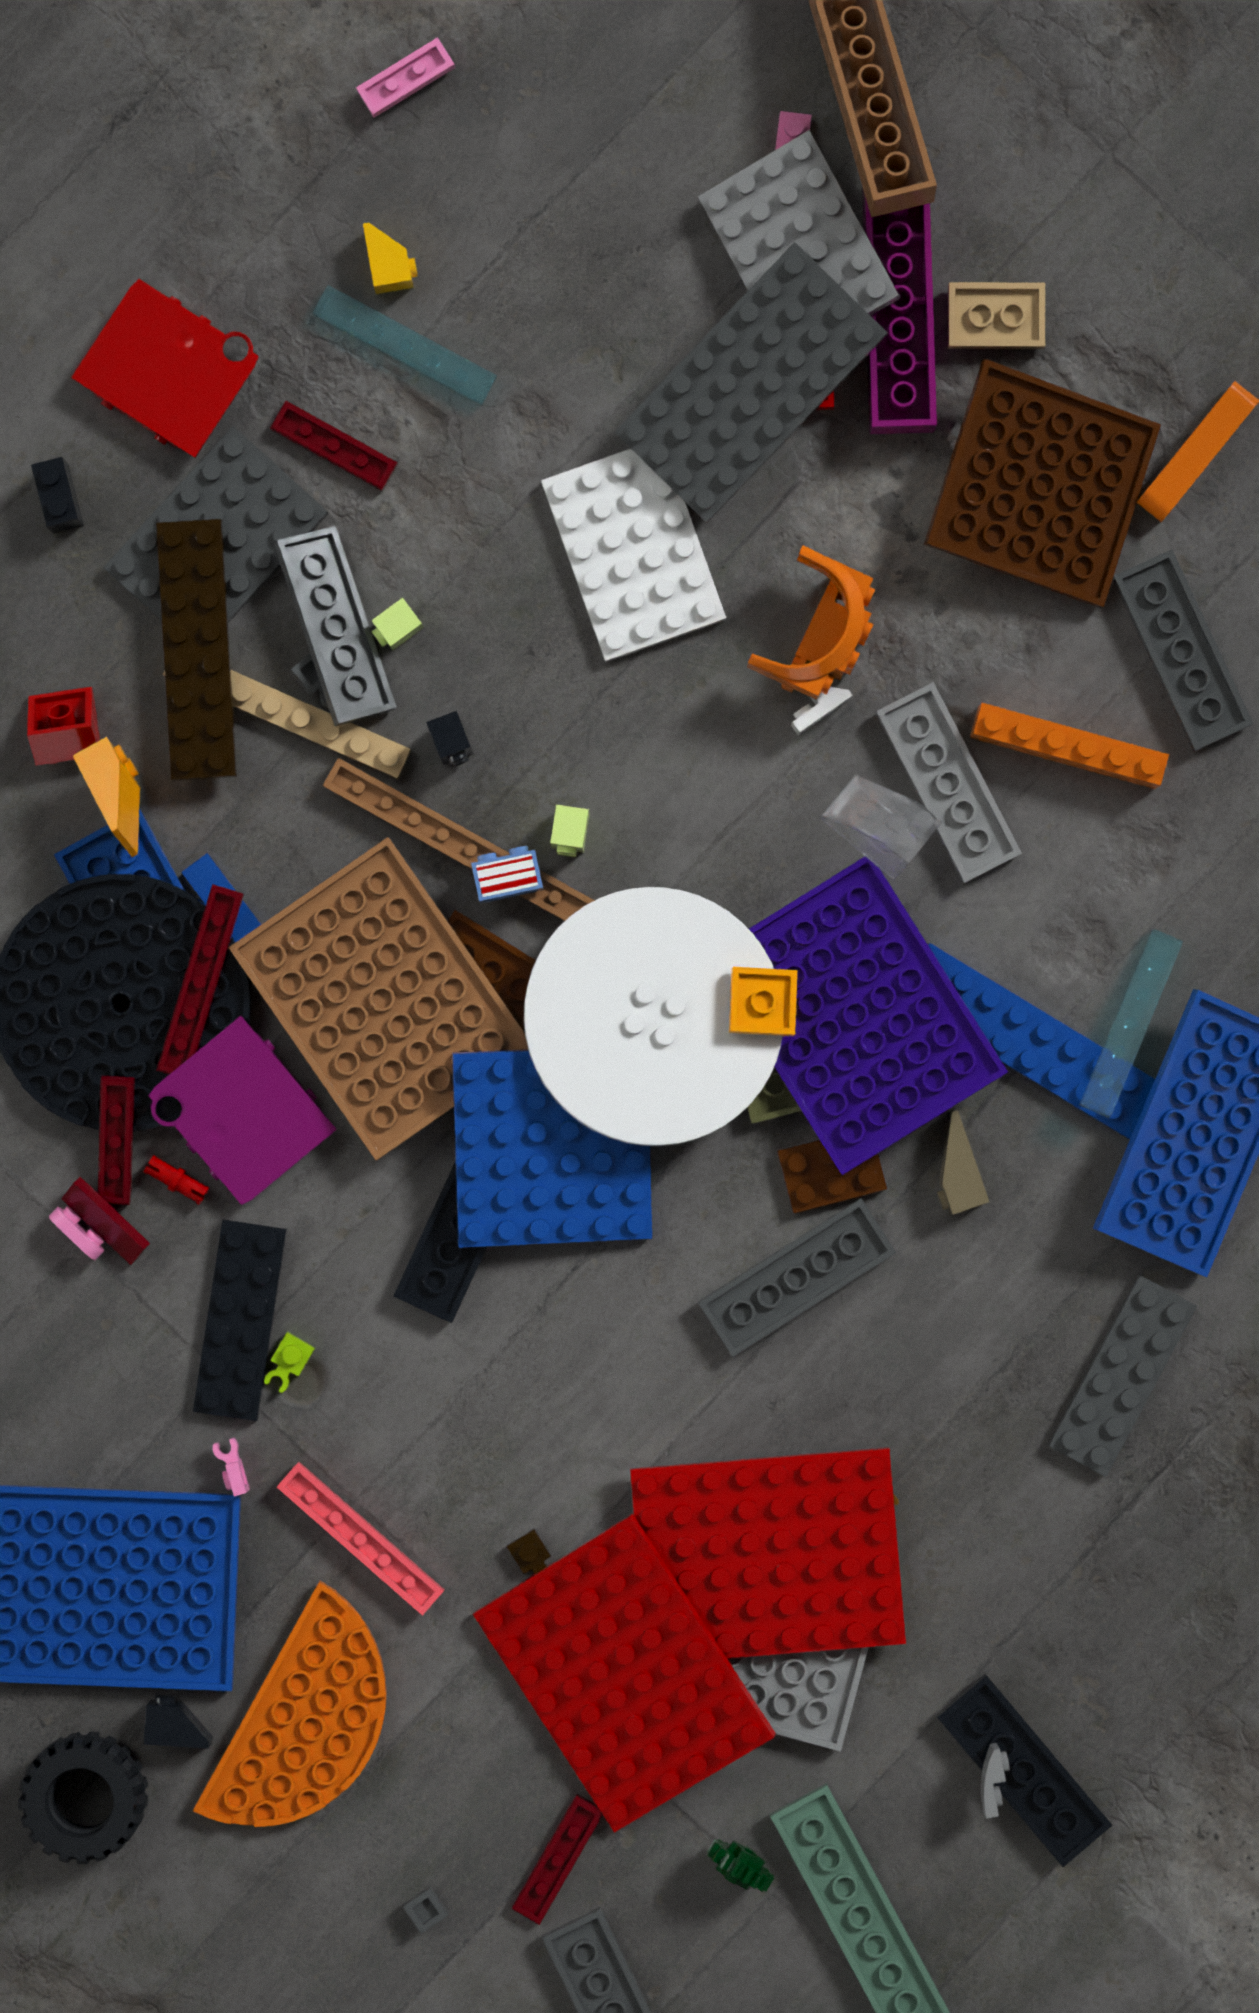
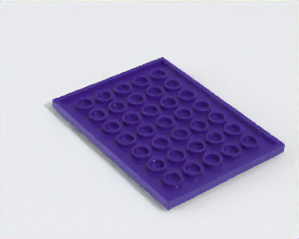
[749,853,1008,1176]

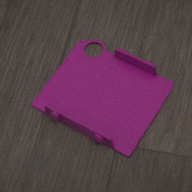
[148,1016,337,1205]

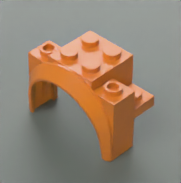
[747,545,876,700]

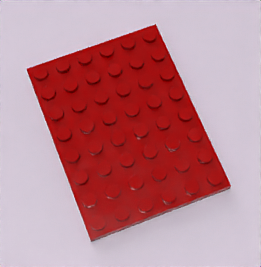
[630,1447,906,1658]
[472,1514,776,1833]

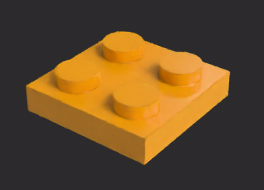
[729,967,797,1037]

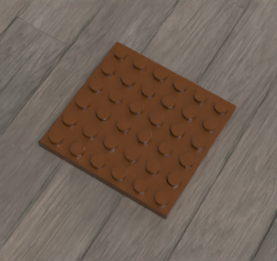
[923,359,1161,608]

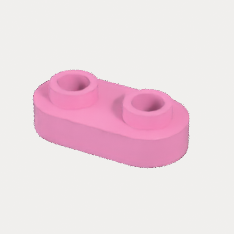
[49,1206,105,1260]

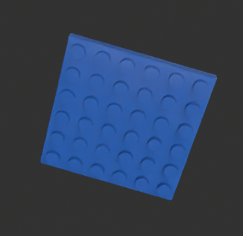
[452,1050,652,1248]

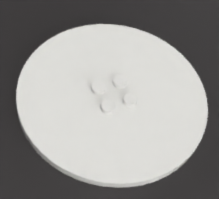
[524,887,782,1146]

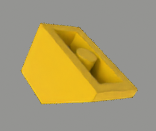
[363,223,418,294]

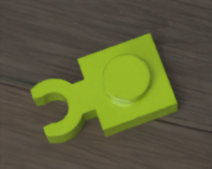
[264,1332,315,1393]

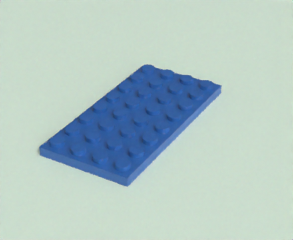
[1093,989,1259,1277]

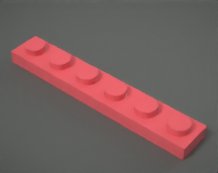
[277,1462,445,1616]

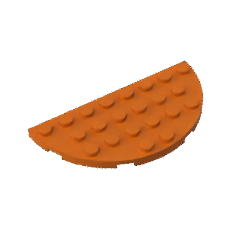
[193,1580,387,1827]

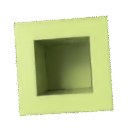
[371,598,423,650]

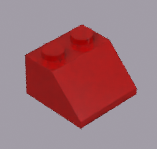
[27,687,100,766]

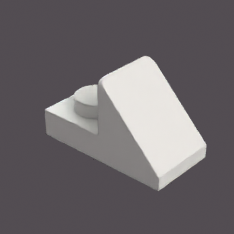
[791,687,853,736]

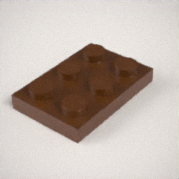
[777,1140,887,1213]

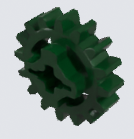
[707,1839,775,1892]

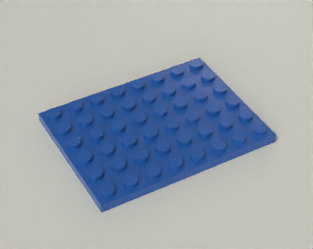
[0,1485,241,1691]

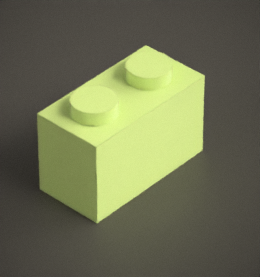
[550,805,589,857]

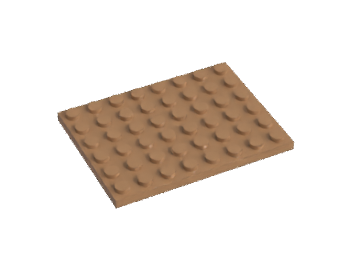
[228,837,528,1161]

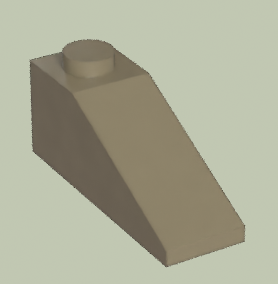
[937,1110,989,1215]

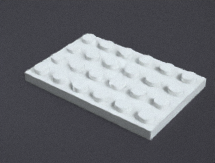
[541,449,726,663]

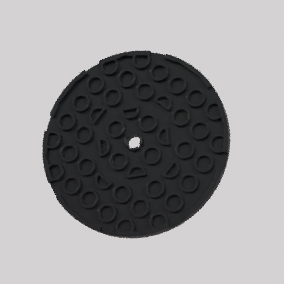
[0,874,251,1132]

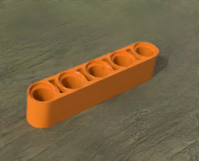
[1137,381,1259,522]

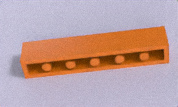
[970,703,1169,789]

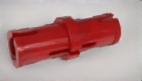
[143,1155,210,1205]

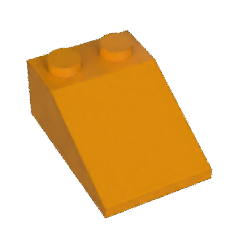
[73,737,140,857]

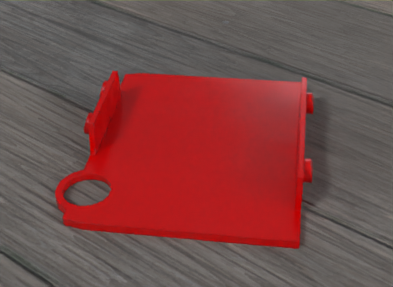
[71,279,259,458]

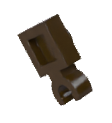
[506,1528,551,1574]

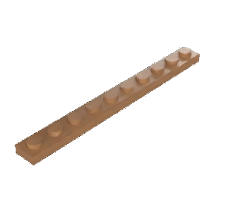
[323,758,595,921]

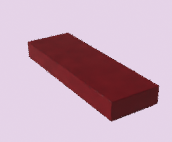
[61,1177,150,1265]

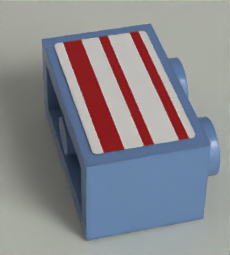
[471,846,544,903]

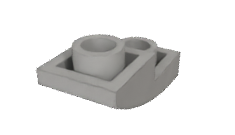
[981,1743,1010,1819]

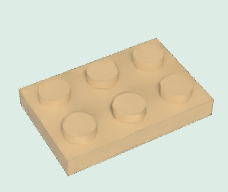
[948,282,1045,349]

